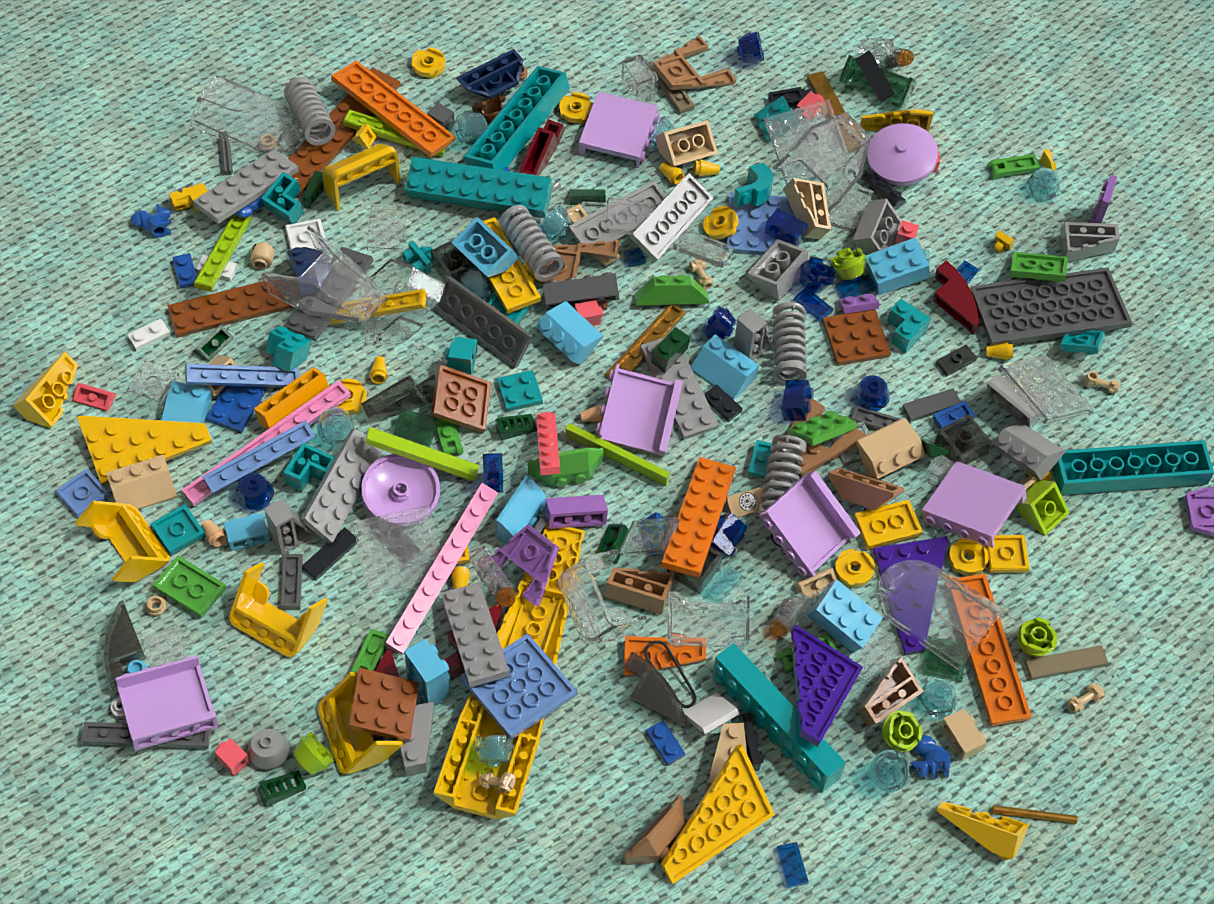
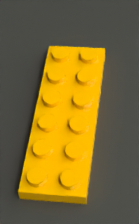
[462,217,541,314]

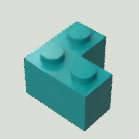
[261,172,304,224]
[887,299,931,353]
[265,326,311,372]
[445,337,478,375]
[283,443,335,492]

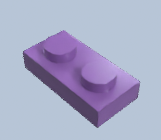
[839,294,879,314]

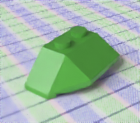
[635,275,709,305]
[528,448,604,487]

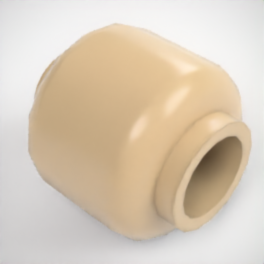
[249,242,275,270]

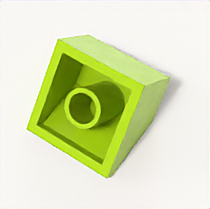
[1016,480,1070,536]

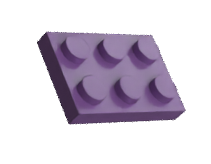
[1090,175,1117,223]

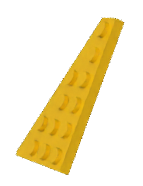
[77,416,213,485]
[661,744,775,884]

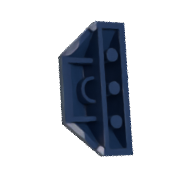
[456,49,523,99]
[286,247,333,296]

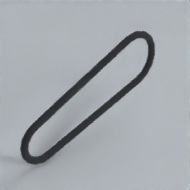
[644,641,697,708]

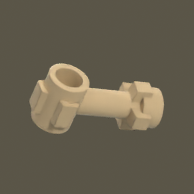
[689,259,713,290]
[1083,371,1120,394]
[1068,682,1106,713]
[479,772,516,794]

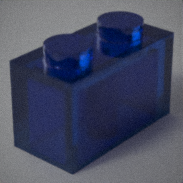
[765,208,808,246]
[781,380,814,421]
[482,453,503,493]
[709,512,748,560]

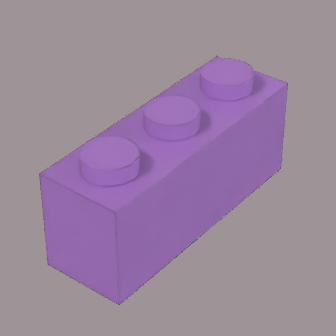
[544,494,608,529]

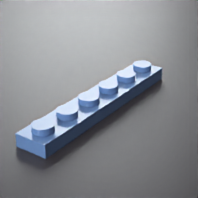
[185,364,299,388]
[202,420,315,494]

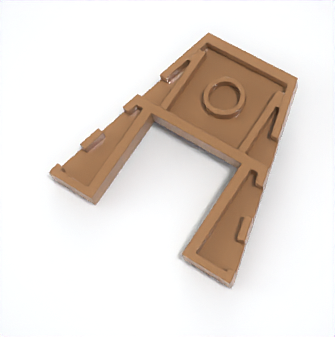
[652,35,737,90]
[539,239,620,310]
[777,397,866,477]

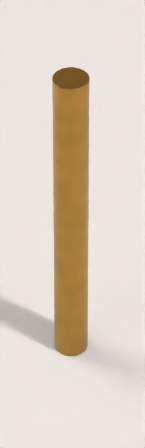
[992,805,1078,824]

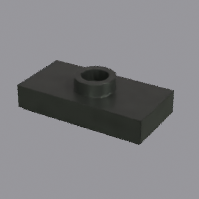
[936,345,977,376]

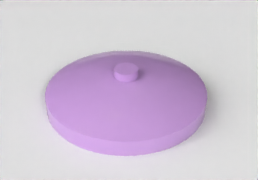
[867,123,938,185]
[361,454,440,527]

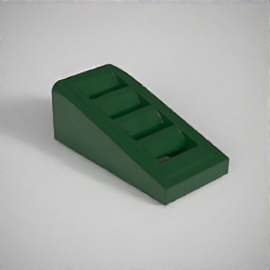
[303,170,324,209]
[495,414,537,441]
[258,770,307,807]

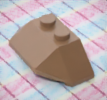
[828,467,904,510]
[623,794,685,865]

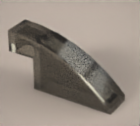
[361,375,436,420]
[104,600,146,691]
[624,652,687,729]

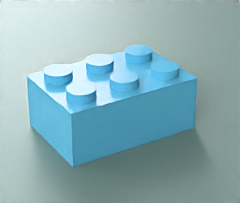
[865,238,930,295]
[807,580,883,653]
[404,639,451,705]

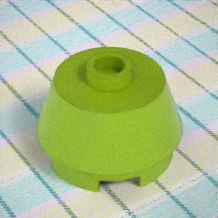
[830,248,865,280]
[1017,618,1057,658]
[881,710,923,752]
[293,732,334,775]

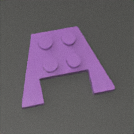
[1184,486,1214,537]
[482,525,559,607]

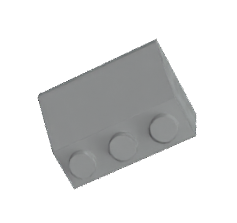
[852,198,902,255]
[747,239,810,300]
[987,373,1045,429]
[992,423,1065,481]

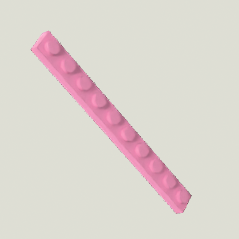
[182,380,351,506]
[384,483,498,655]

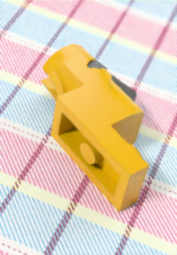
[168,182,208,213]

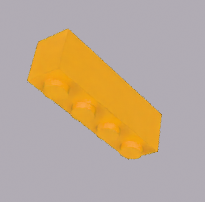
[254,367,329,430]

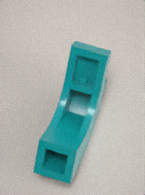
[733,163,773,207]

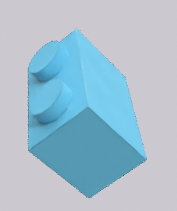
[224,513,270,552]

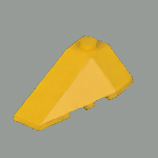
[859,108,933,133]
[13,352,78,428]
[936,801,1029,860]

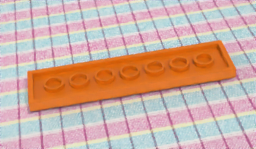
[331,60,456,158]
[661,457,736,578]
[946,574,1032,727]

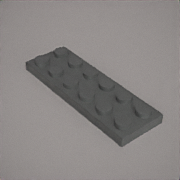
[284,247,374,341]
[431,276,533,368]

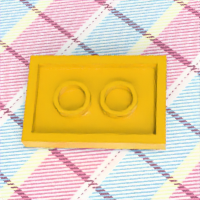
[854,500,923,550]

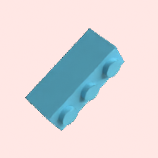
[451,217,519,277]
[535,301,604,365]
[691,335,759,400]
[496,476,546,544]

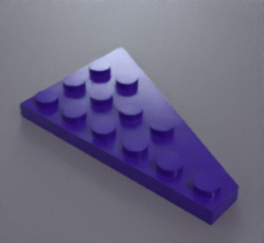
[873,536,948,655]
[791,624,863,747]

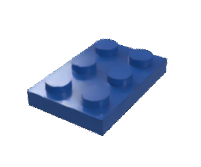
[207,386,268,434]

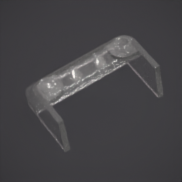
[359,258,423,346]
[558,549,647,644]

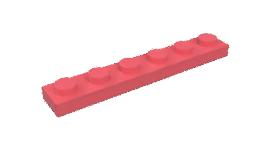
[536,412,561,476]

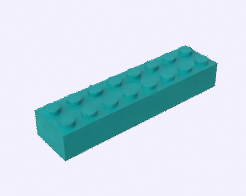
[464,66,570,170]
[405,157,553,219]
[1052,440,1214,495]
[712,643,846,793]

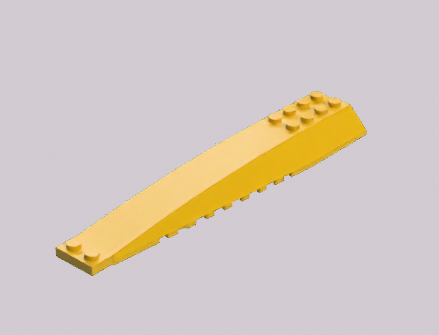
[434,523,585,820]

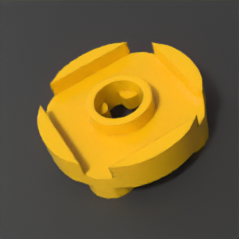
[412,47,446,79]
[559,92,593,124]
[703,206,739,240]
[333,379,367,414]
[948,538,989,576]
[835,549,875,588]

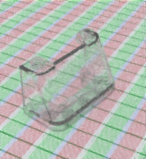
[667,592,750,650]

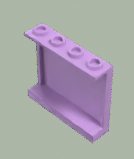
[578,91,660,168]
[595,364,683,457]
[922,461,1027,548]
[759,471,861,578]
[115,656,218,751]

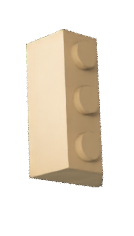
[654,120,718,167]
[856,418,926,479]
[106,455,177,510]

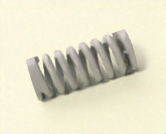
[284,77,335,145]
[499,205,564,281]
[772,302,807,385]
[757,435,807,519]

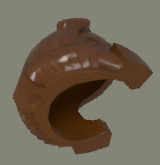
[472,95,506,127]

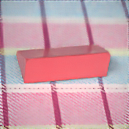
[72,383,117,411]

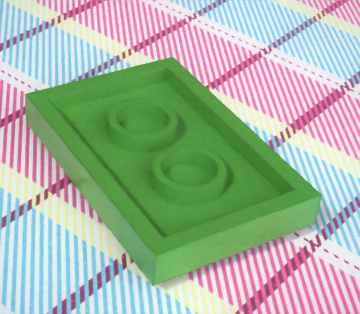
[1010,252,1068,282]
[788,411,857,446]
[153,555,227,618]

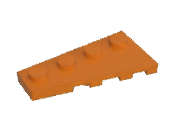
[624,636,706,677]

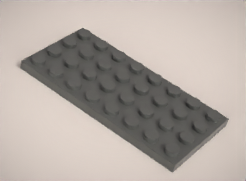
[970,268,1132,346]

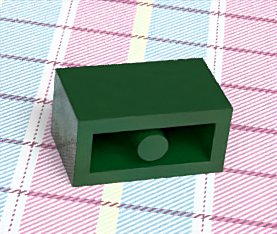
[651,327,690,373]

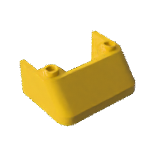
[322,144,400,210]
[75,501,170,582]
[229,562,328,657]
[318,672,403,774]

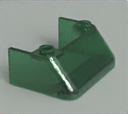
[839,55,917,108]

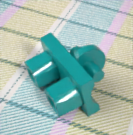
[402,240,434,275]

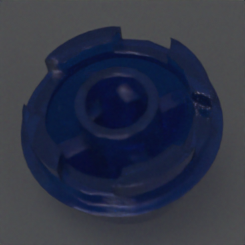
[737,31,764,64]
[799,257,835,293]
[701,305,736,339]
[853,375,890,412]
[235,473,274,511]

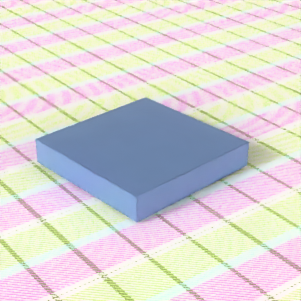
[55,469,111,518]

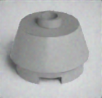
[247,729,290,770]

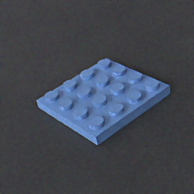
[727,192,799,255]
[461,633,578,740]

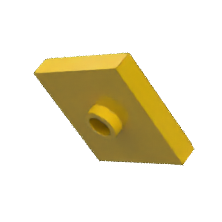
[986,535,1030,573]

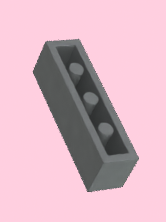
[543,272,620,311]

